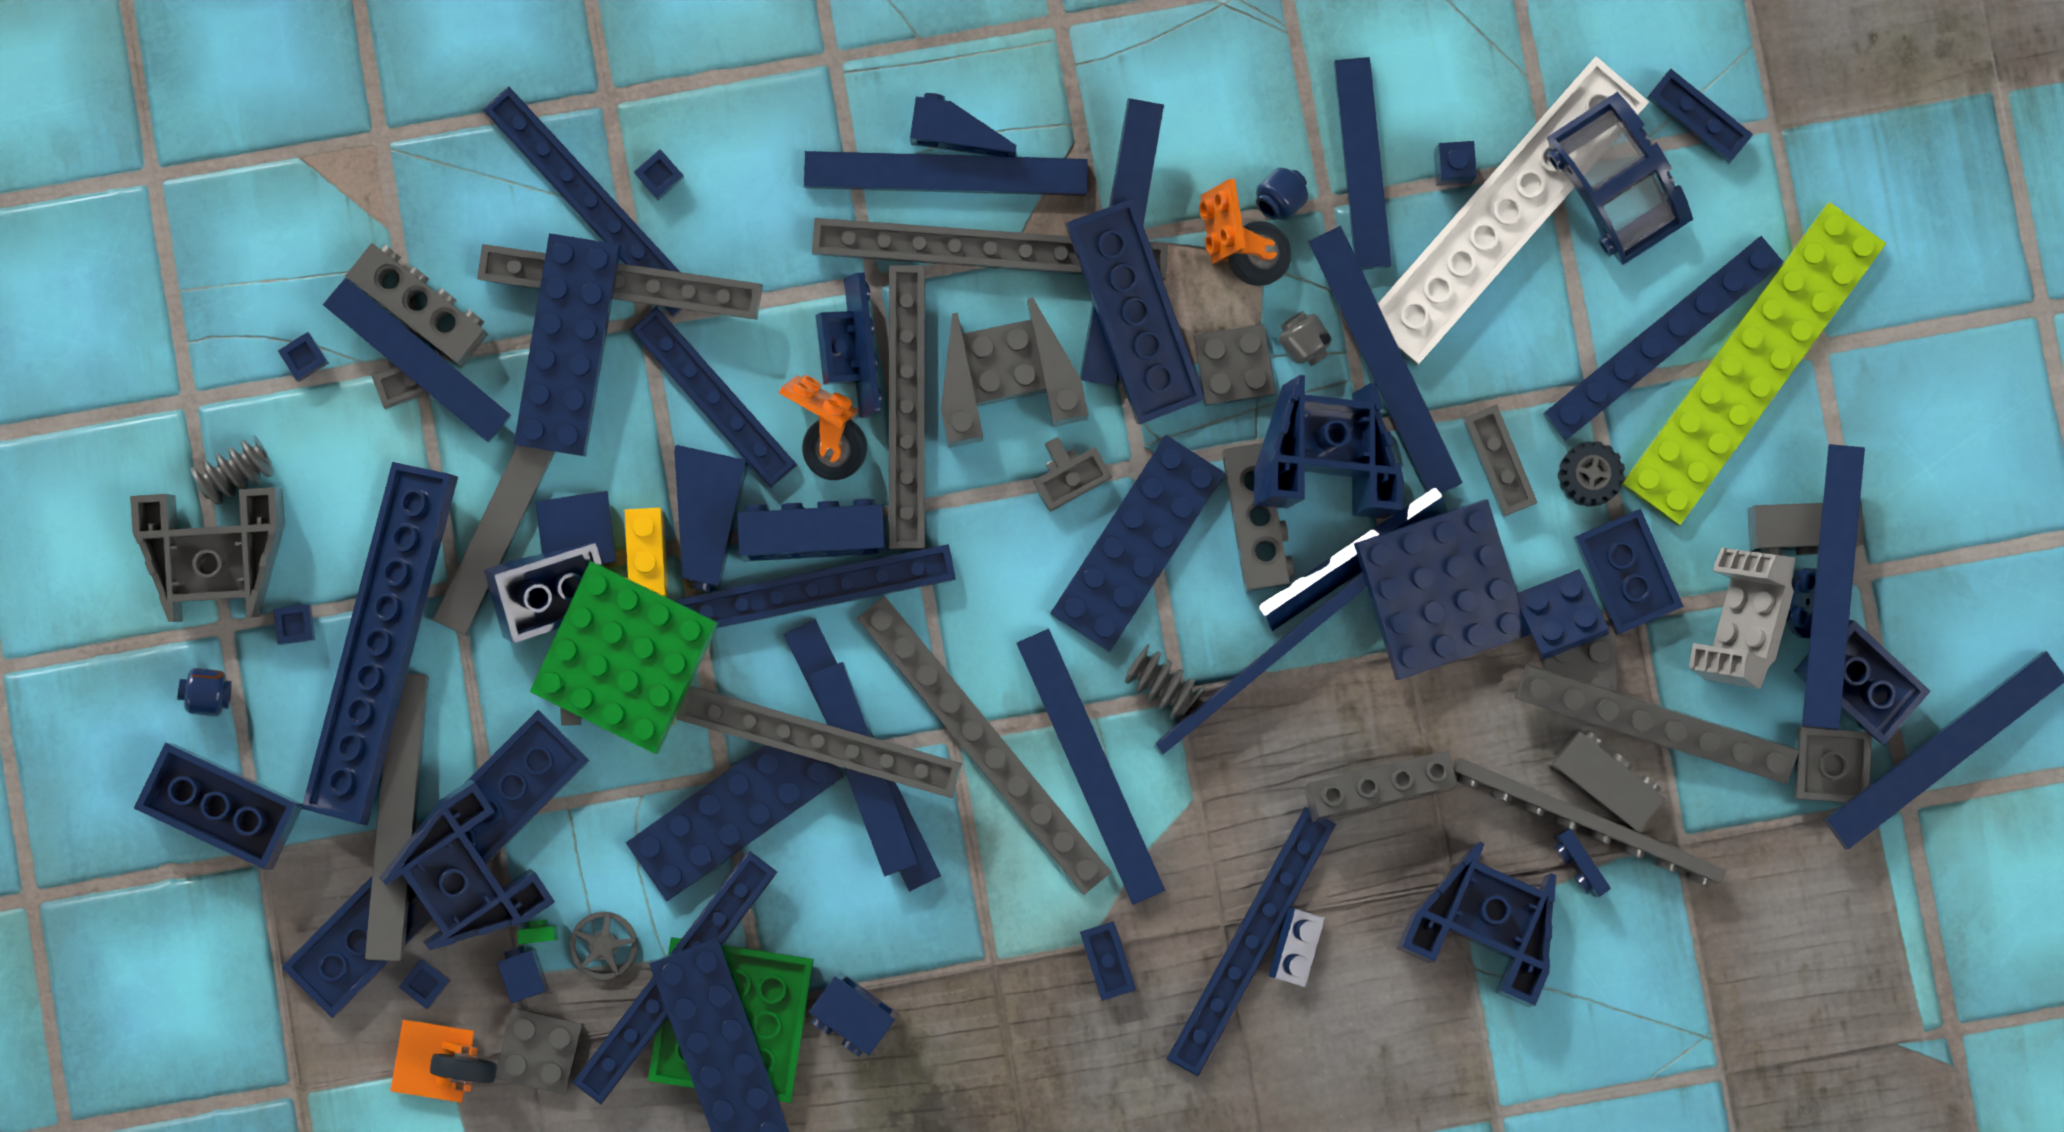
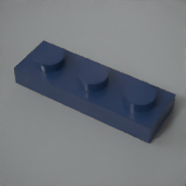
[1647,68,1753,164]

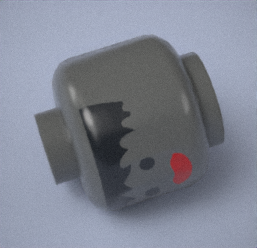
[1279,311,1332,366]

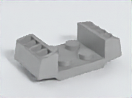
[1689,548,1795,689]

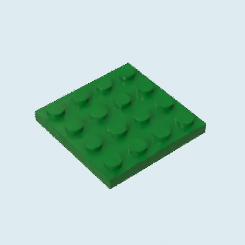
[530,561,719,754]
[648,937,814,1103]

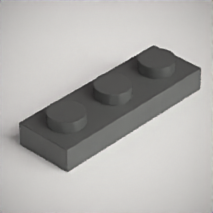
[1462,404,1538,517]

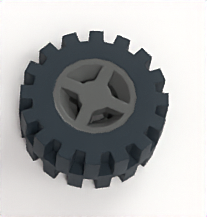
[1558,441,1625,507]

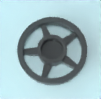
[570,912,638,979]

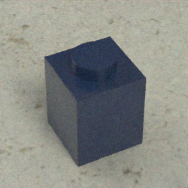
[1434,141,1477,186]
[497,945,550,1003]

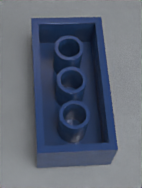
[737,499,886,562]
[134,742,303,870]
[809,972,899,1057]

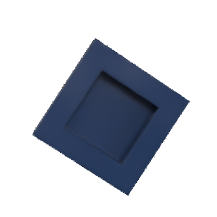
[634,149,684,200]
[278,332,329,382]
[273,604,316,645]
[399,958,451,1009]

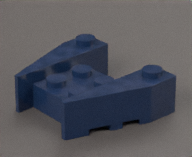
[1254,375,1403,519]
[379,780,555,950]
[1396,842,1556,1007]

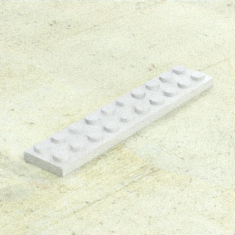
[1378,56,1649,366]

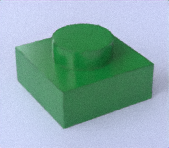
[517,919,559,944]

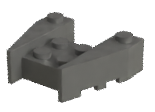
[941,297,1088,448]
[130,487,285,622]

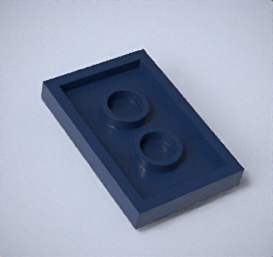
[1573,509,1684,635]

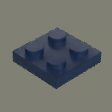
[1517,569,1609,660]

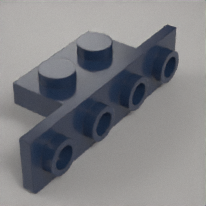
[815,272,882,418]

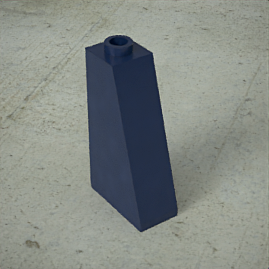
[674,445,748,592]

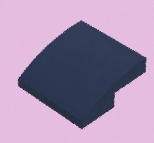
[535,491,616,565]

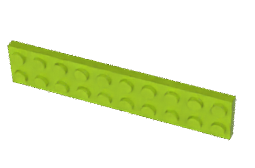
[1622,202,1887,526]

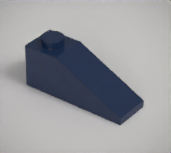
[910,93,1017,157]

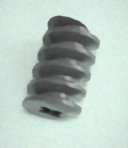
[190,435,274,505]
[1125,644,1205,720]

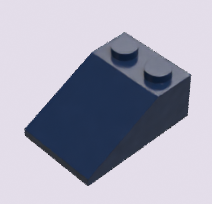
[484,542,602,643]
[1793,619,1931,745]

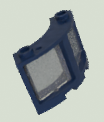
[1547,92,1693,265]

